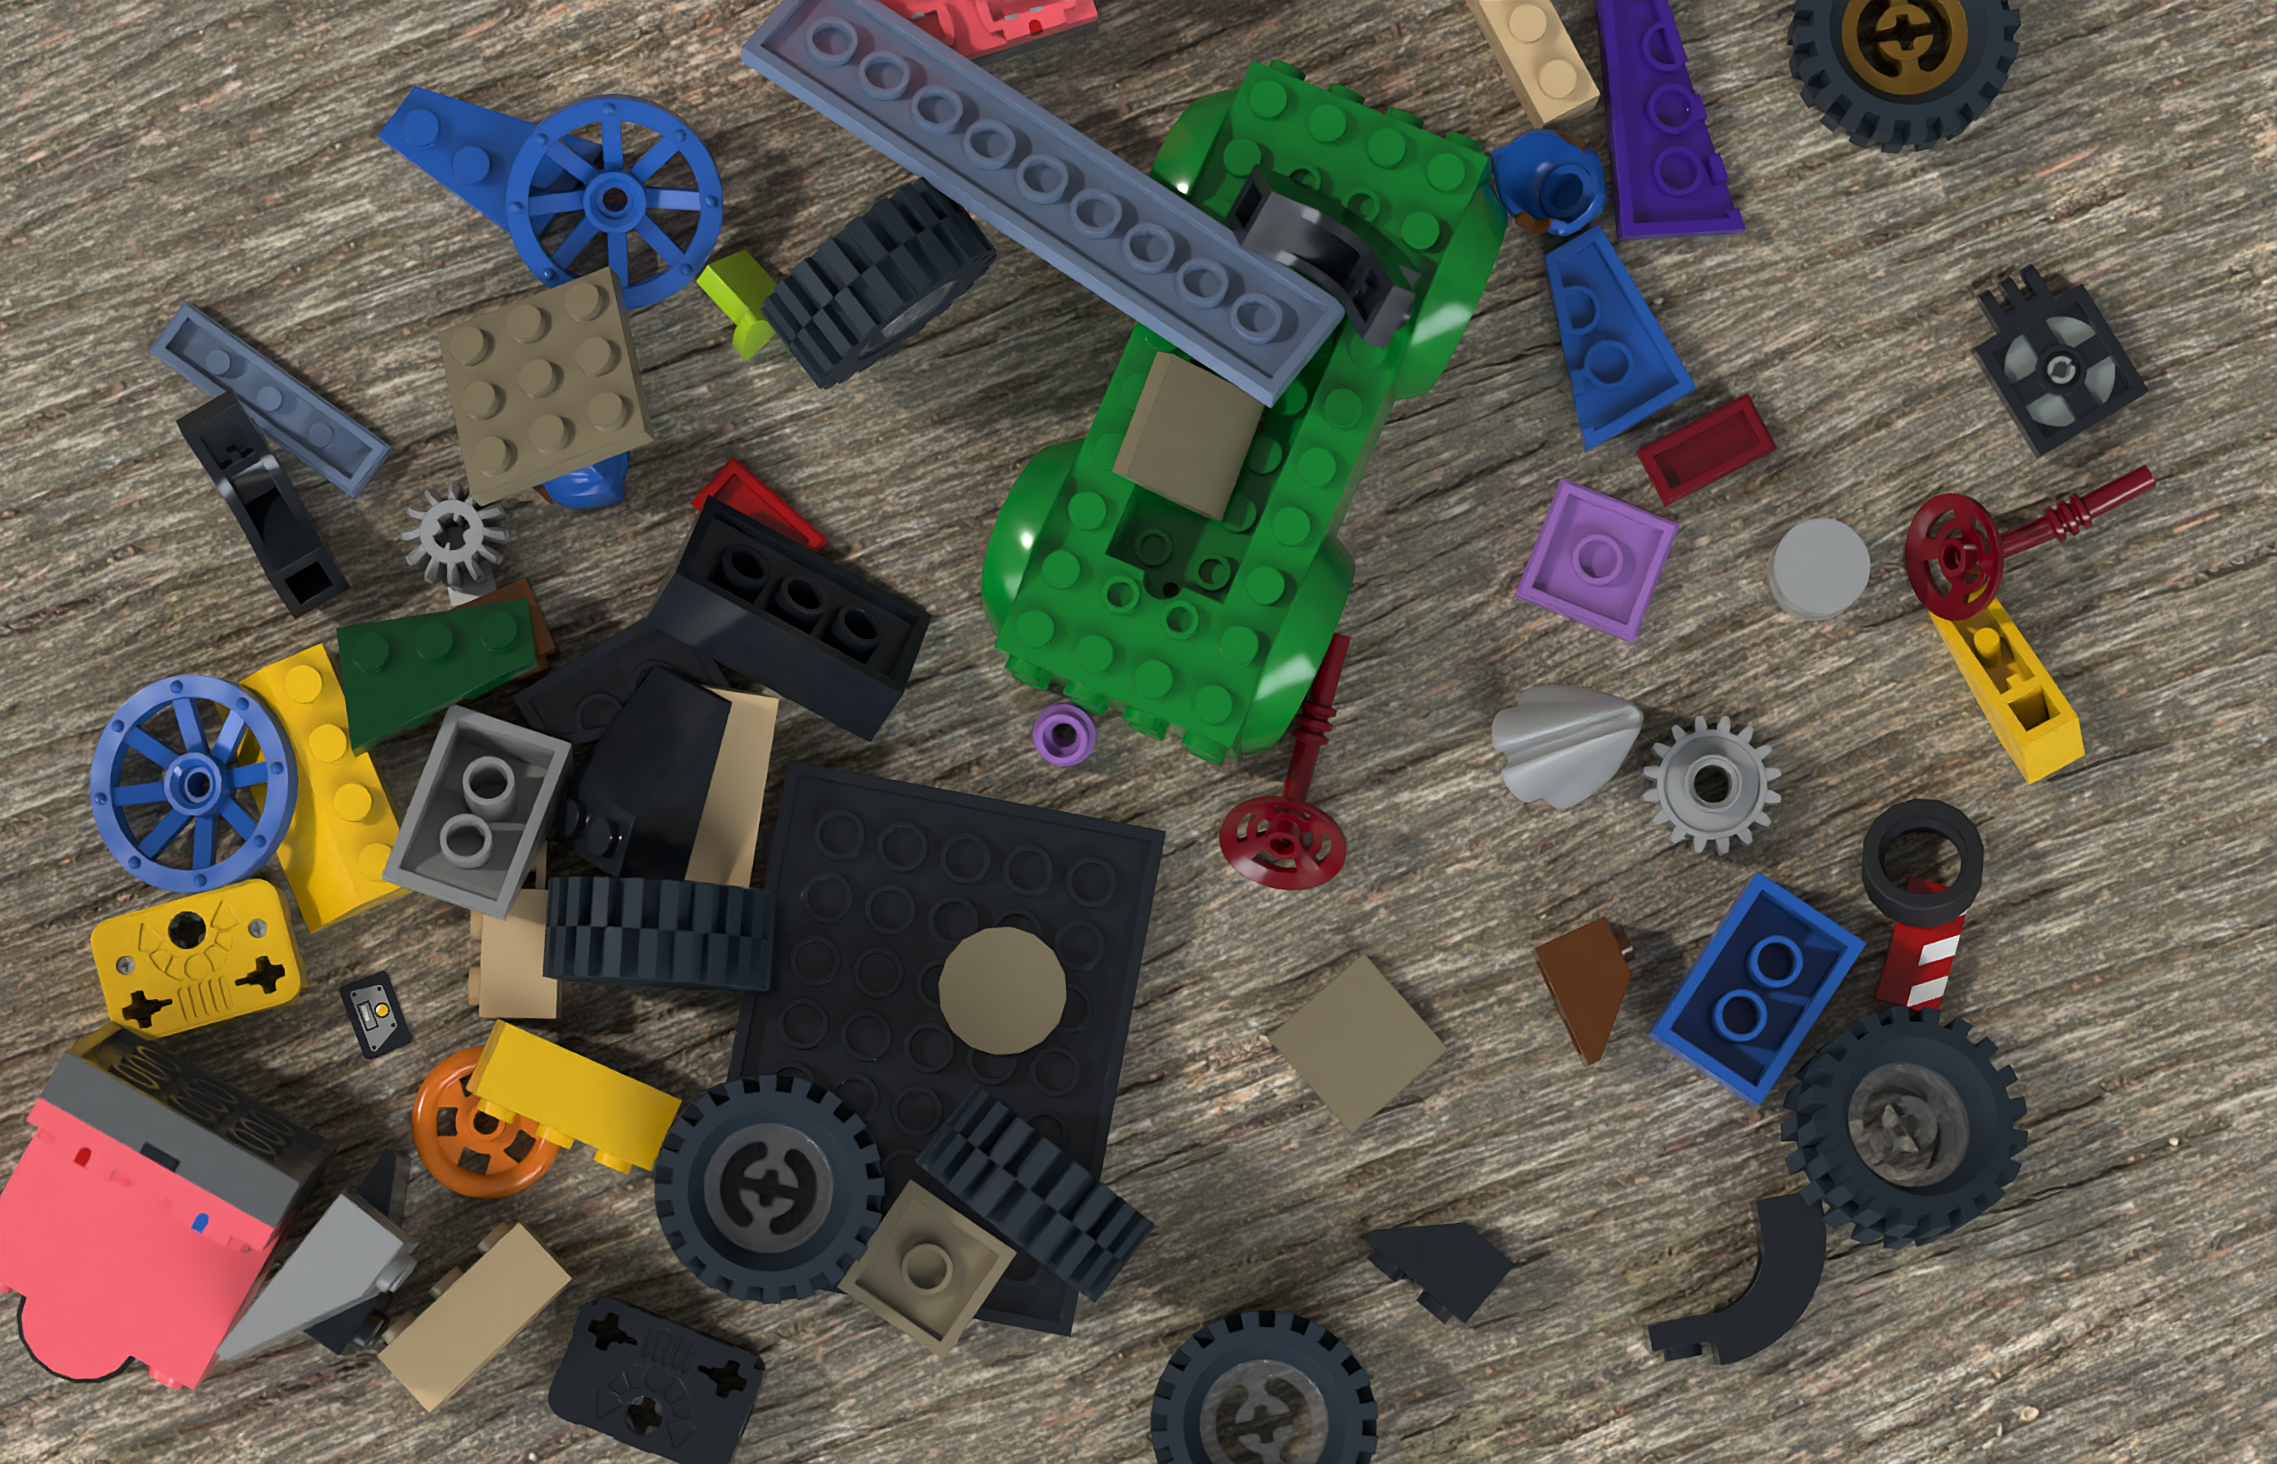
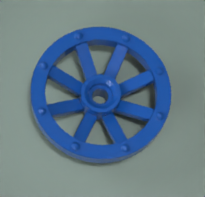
[506,94,723,310]
[90,674,298,893]

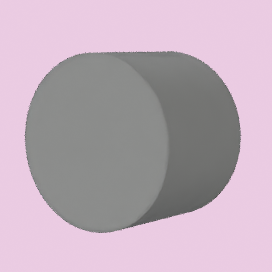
[1766,518,1870,621]

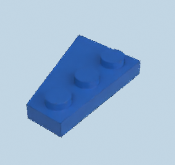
[377,86,603,240]
[1543,224,1696,454]

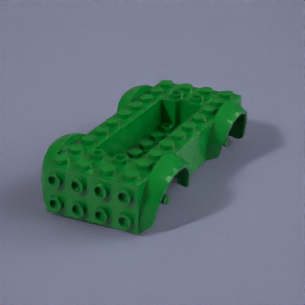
[981,59,1509,766]

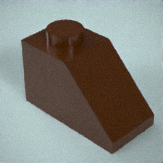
[1530,916,1636,1067]

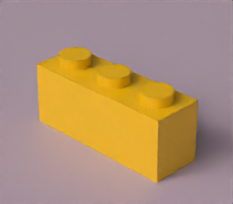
[466,1018,682,1175]

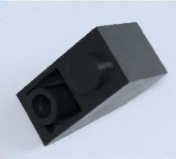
[1364,1222,1515,1325]

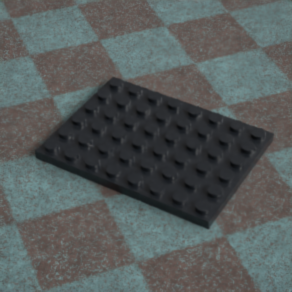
[704,760,1166,1337]

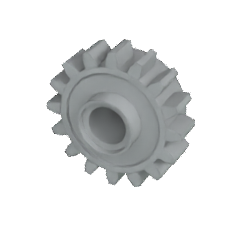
[1640,715,1781,856]

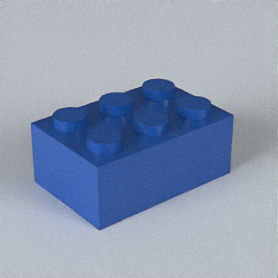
[1645,872,1867,1107]

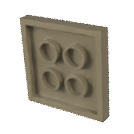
[437,266,655,506]

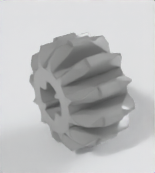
[401,481,511,591]

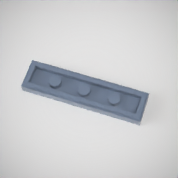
[148,300,393,500]

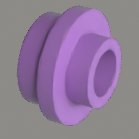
[1032,702,1097,766]

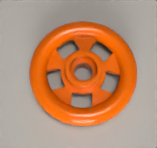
[411,1045,561,1199]

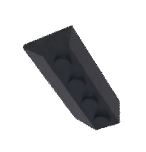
[644,495,932,742]

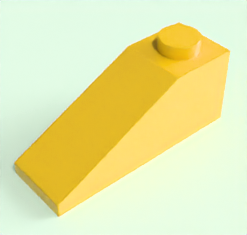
[1928,583,2085,785]

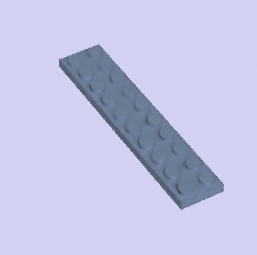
[741,0,1345,408]

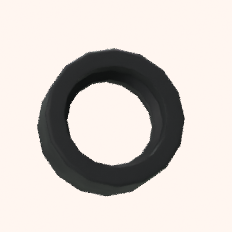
[1861,798,1984,928]

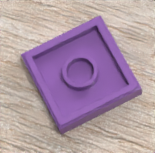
[1514,478,1680,644]

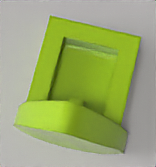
[696,249,778,361]

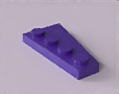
[1595,0,1746,241]

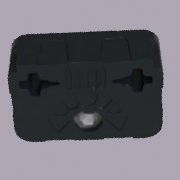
[548,1296,767,1464]

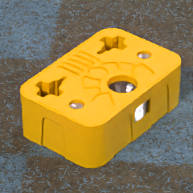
[91,879,309,1043]

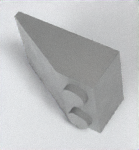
[382,704,574,921]
[215,1193,419,1360]

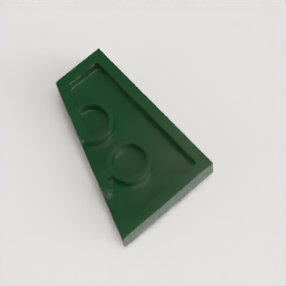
[336,598,539,757]

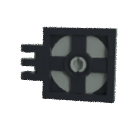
[1971,263,2149,459]

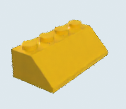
[214,643,414,934]

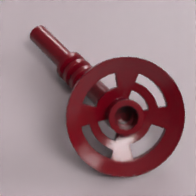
[1905,465,2156,621]
[1219,632,1351,890]

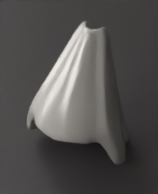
[1492,684,1644,810]

